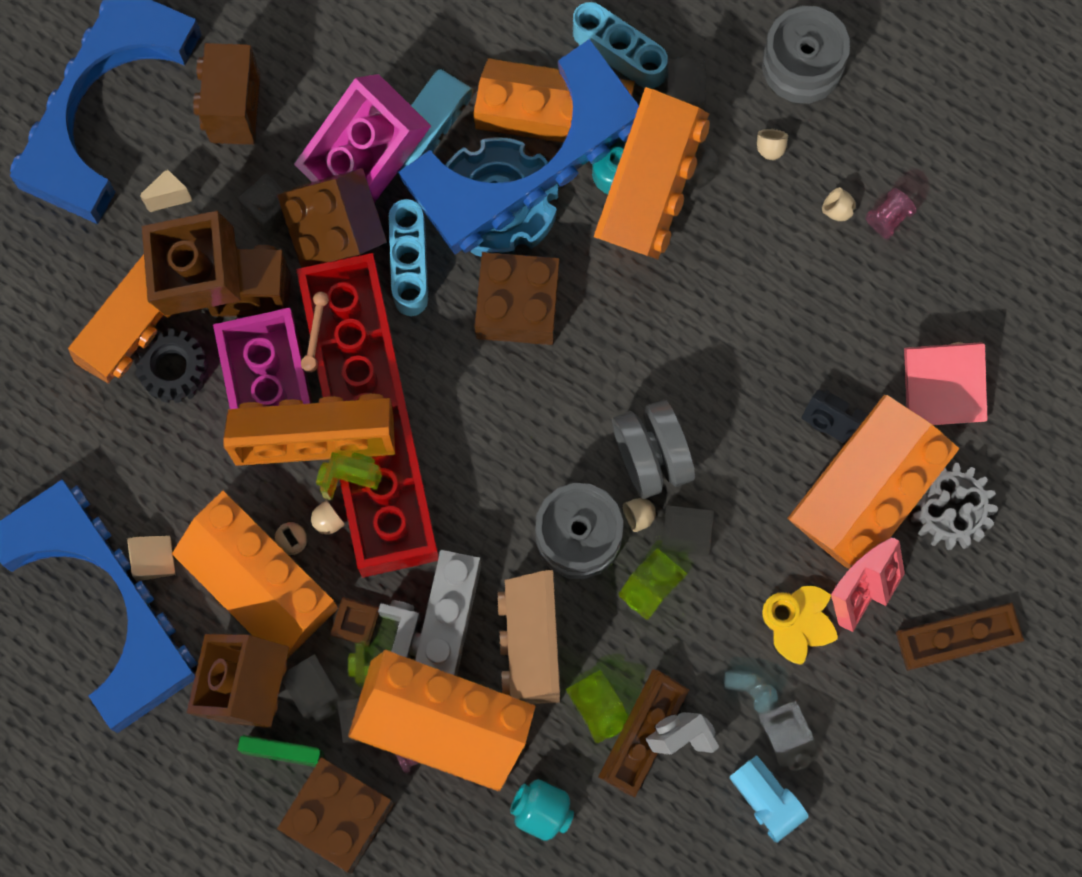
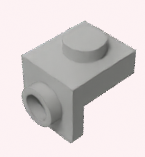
[378,600,421,659]
[645,712,719,754]

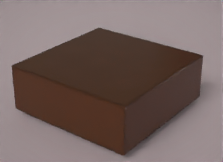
[330,597,380,647]

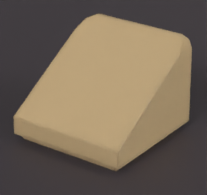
[140,170,192,212]
[127,536,176,582]

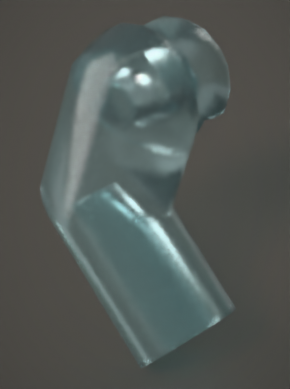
[724,669,778,714]

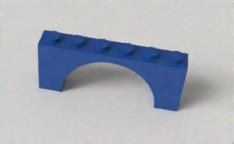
[10,0,202,224]
[399,39,639,255]
[0,479,198,733]

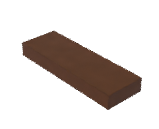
[896,602,1024,671]
[598,669,690,798]

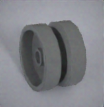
[762,6,850,104]
[612,399,695,500]
[535,483,623,579]

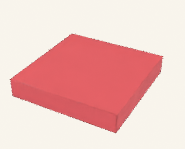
[904,342,987,425]

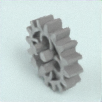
[910,463,998,550]

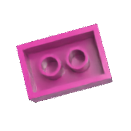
[294,74,431,203]
[213,308,313,409]

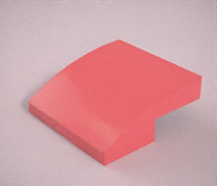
[831,538,905,632]

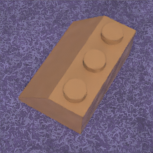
[498,570,560,704]

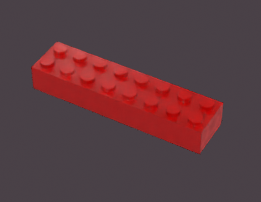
[297,253,439,578]

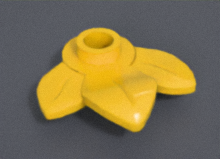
[762,586,838,665]

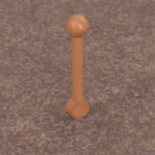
[301,292,329,373]

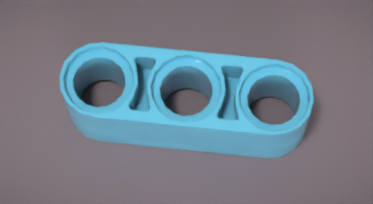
[573,2,668,89]
[400,69,473,169]
[389,199,428,316]

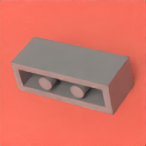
[415,550,481,676]

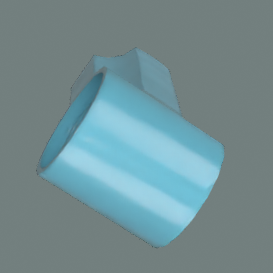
[729,755,809,843]

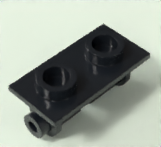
[801,389,869,444]

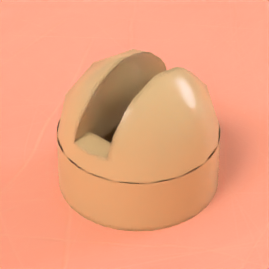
[757,129,788,160]
[822,187,856,221]
[623,498,656,532]
[311,500,345,535]
[275,522,307,555]

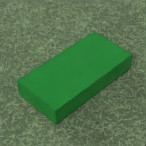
[237,735,324,767]

